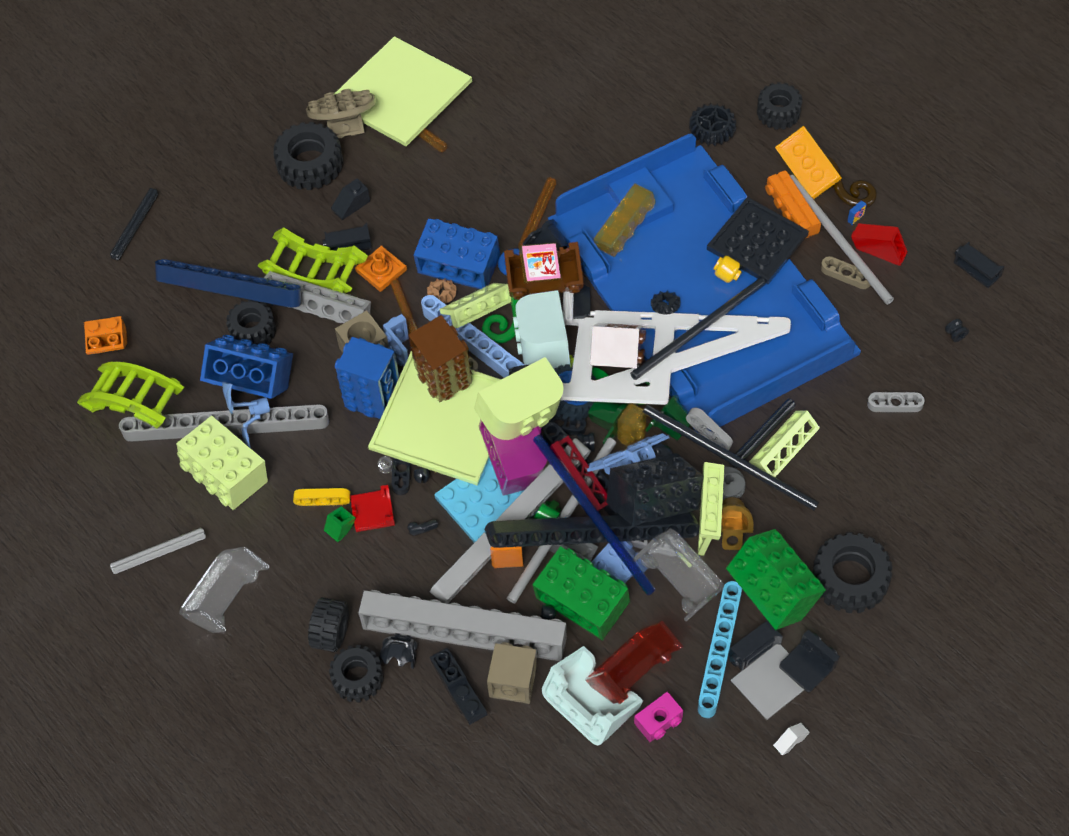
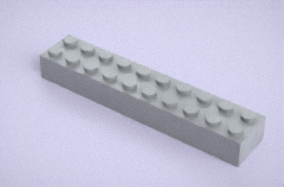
[359,590,567,661]

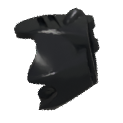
[379,633,418,669]

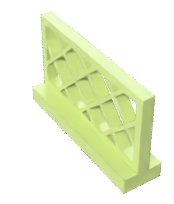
[698,462,724,556]

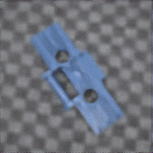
[587,433,669,475]

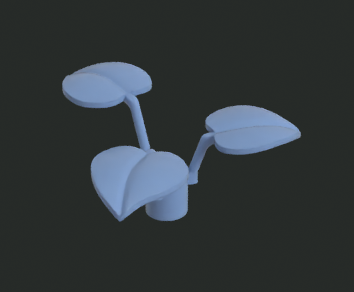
[222,382,270,449]

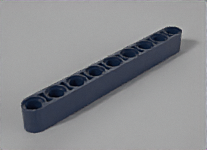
[155,259,301,308]

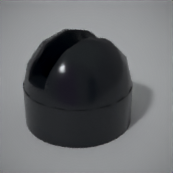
[413,468,430,483]
[541,605,556,620]

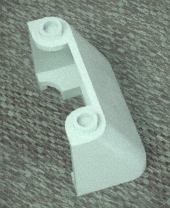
[542,646,643,745]

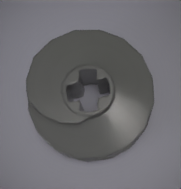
[723,467,746,500]

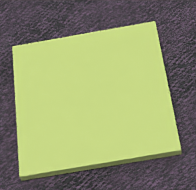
[334,37,472,146]
[368,351,501,486]

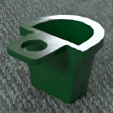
[645,395,691,441]
[588,402,631,445]

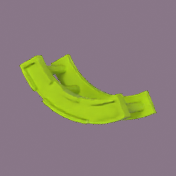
[258,228,368,293]
[77,362,184,429]

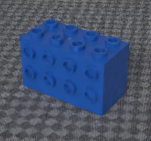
[413,218,500,289]
[200,335,293,398]
[335,337,399,419]

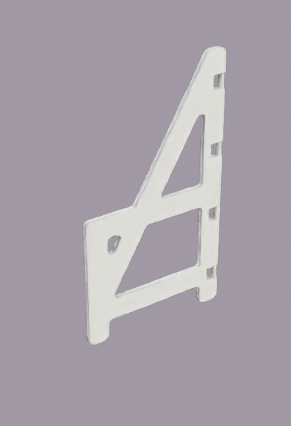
[561,310,791,405]

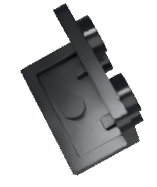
[779,630,840,692]

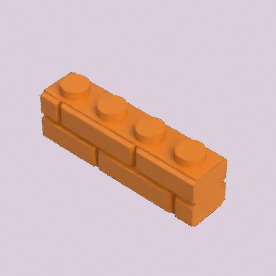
[765,170,821,239]

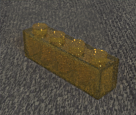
[594,184,655,257]

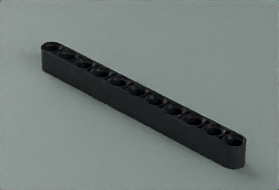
[484,512,700,548]

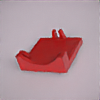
[350,485,395,532]

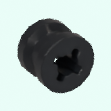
[945,319,969,342]
[578,433,594,452]

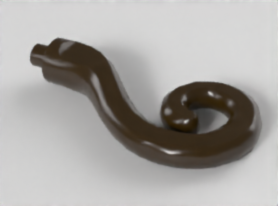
[825,155,877,208]

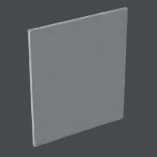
[731,644,804,720]

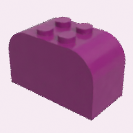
[479,419,547,496]

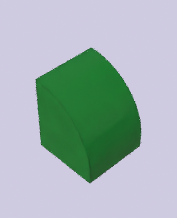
[324,506,355,542]

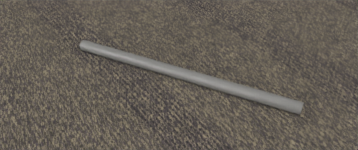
[790,175,894,304]
[507,438,616,604]

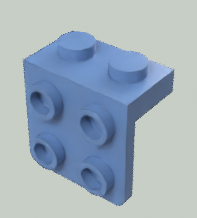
[383,314,409,366]
[591,541,649,583]

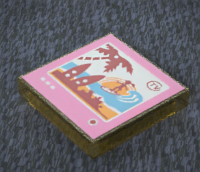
[519,243,561,283]

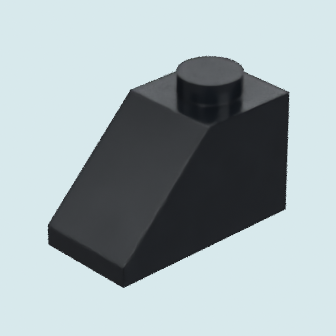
[331,178,370,220]

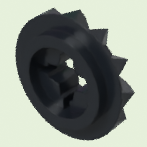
[651,290,681,315]

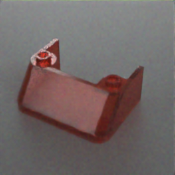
[585,621,683,704]

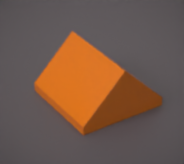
[490,547,523,568]

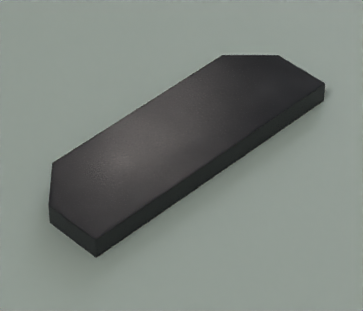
[573,285,590,319]

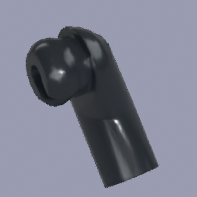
[407,519,438,536]

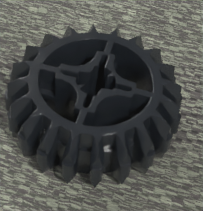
[689,102,736,146]

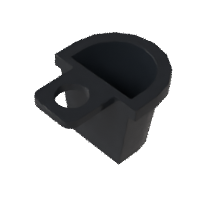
[523,219,569,251]

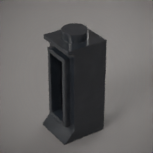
[322,222,372,251]
[954,242,1005,288]
[728,620,783,671]

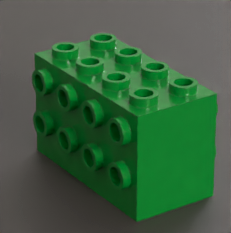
[726,529,826,630]
[533,546,630,641]

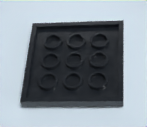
[707,197,809,284]

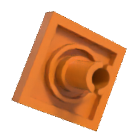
[355,246,407,292]

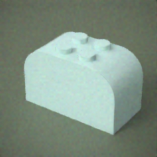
[513,290,570,369]

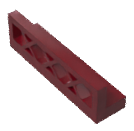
[548,436,608,515]

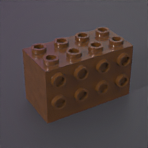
[408,315,472,403]

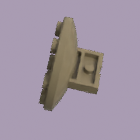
[306,89,376,138]

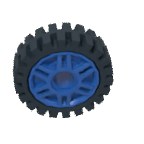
[554,364,596,421]

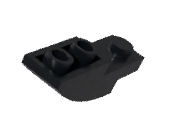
[429,648,488,725]

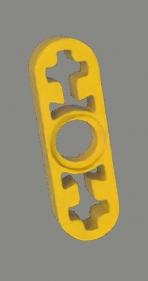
[293,488,350,506]

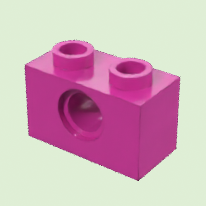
[634,692,683,742]

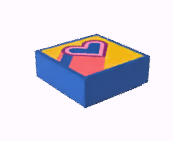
[848,201,867,225]

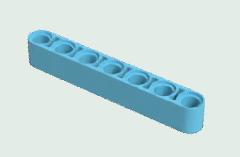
[698,581,742,718]

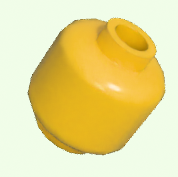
[713,256,742,283]

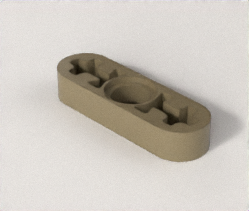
[821,257,871,289]

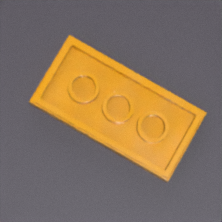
[775,126,842,199]

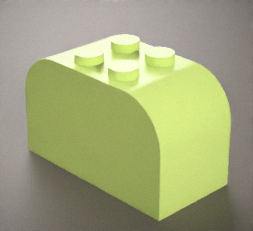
[474,357,563,440]

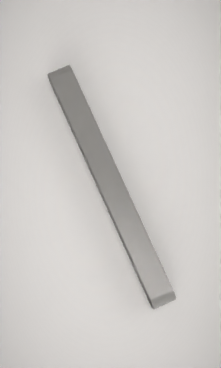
[119,405,330,441]
[430,438,591,604]

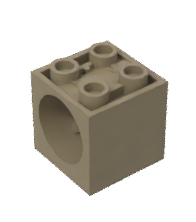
[335,311,389,353]
[487,642,537,704]

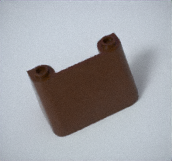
[504,242,584,300]

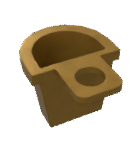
[721,497,754,550]

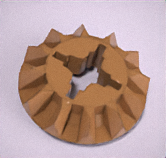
[427,278,457,304]

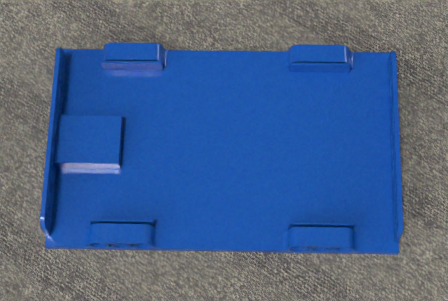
[548,134,861,435]

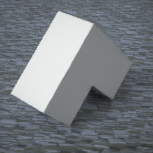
[773,723,810,755]

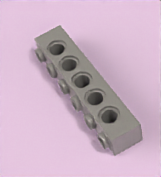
[264,271,371,323]

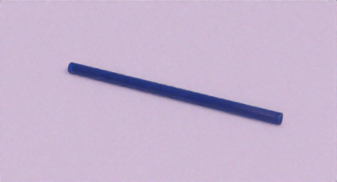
[533,435,656,595]

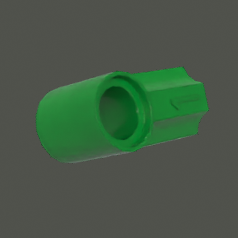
[534,500,561,519]

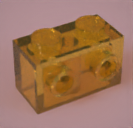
[617,403,646,445]

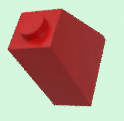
[851,223,908,266]

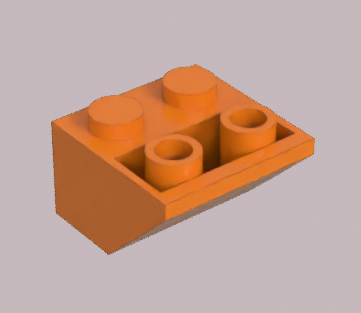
[84,316,127,355]

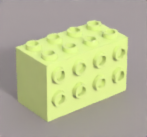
[176,416,268,510]

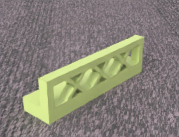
[440,283,511,328]
[749,411,820,477]

